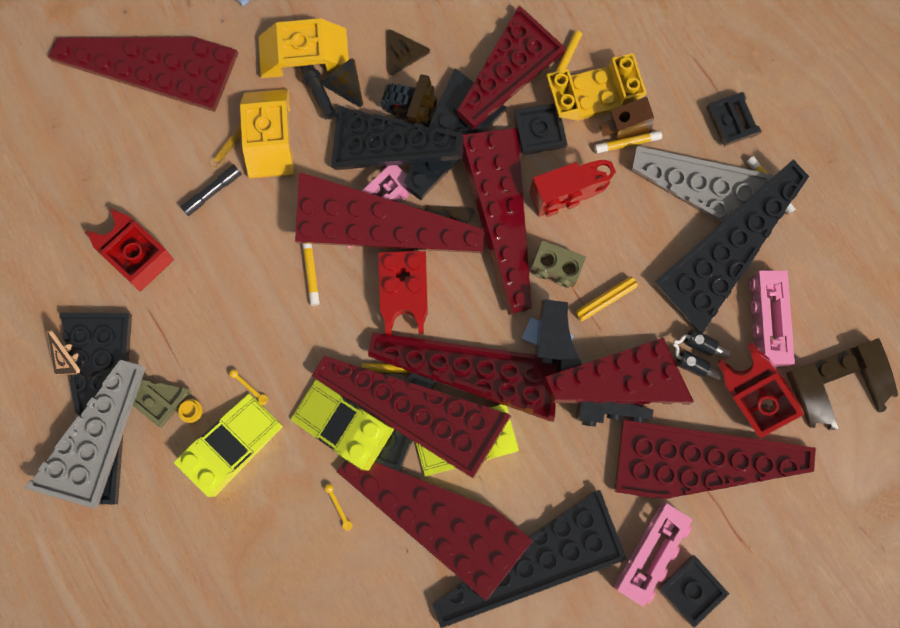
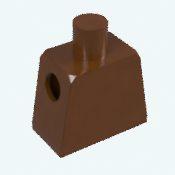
[599,96,654,140]

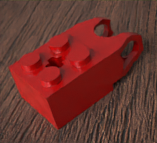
[529,160,616,217]
[85,208,174,292]
[379,251,428,335]
[718,342,805,438]

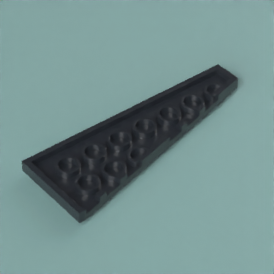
[654,159,809,333]
[59,313,132,505]
[433,490,627,628]

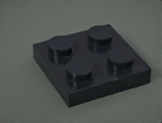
[514,103,568,155]
[658,555,729,628]

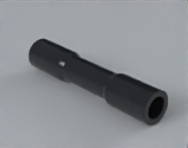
[180,164,242,217]

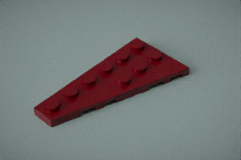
[457,5,566,130]
[542,338,694,405]

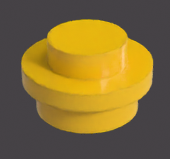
[178,399,203,423]

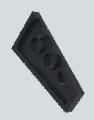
[374,373,436,472]

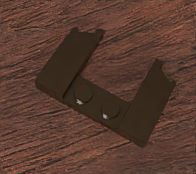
[786,338,898,430]

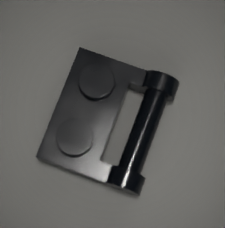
[706,92,762,146]

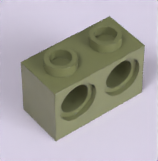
[531,240,586,288]

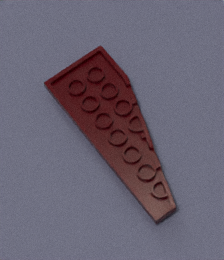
[48,37,238,112]
[336,460,533,601]

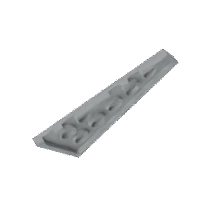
[631,146,772,222]
[24,360,146,508]

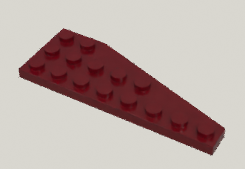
[614,420,816,500]

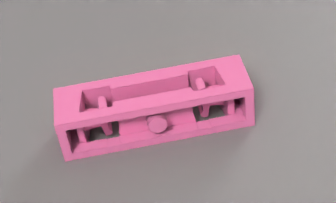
[346,165,411,249]
[749,271,795,367]
[613,503,693,607]

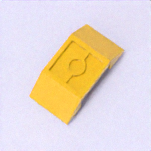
[258,18,349,78]
[546,53,647,121]
[240,89,294,179]

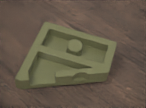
[133,380,192,428]

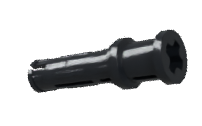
[295,65,337,120]

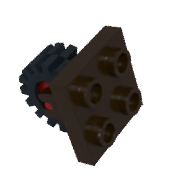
[380,74,437,127]

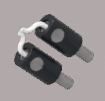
[673,329,730,380]

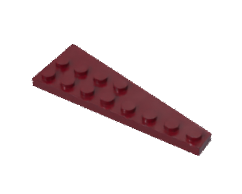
[463,128,532,315]
[295,173,484,253]
[312,356,512,479]

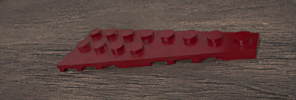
[368,332,559,422]

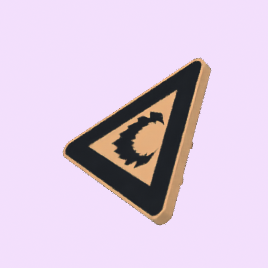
[47,331,80,375]

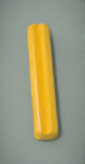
[575,276,638,321]

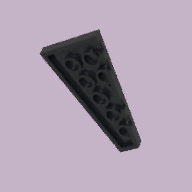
[403,68,506,201]
[331,105,464,170]

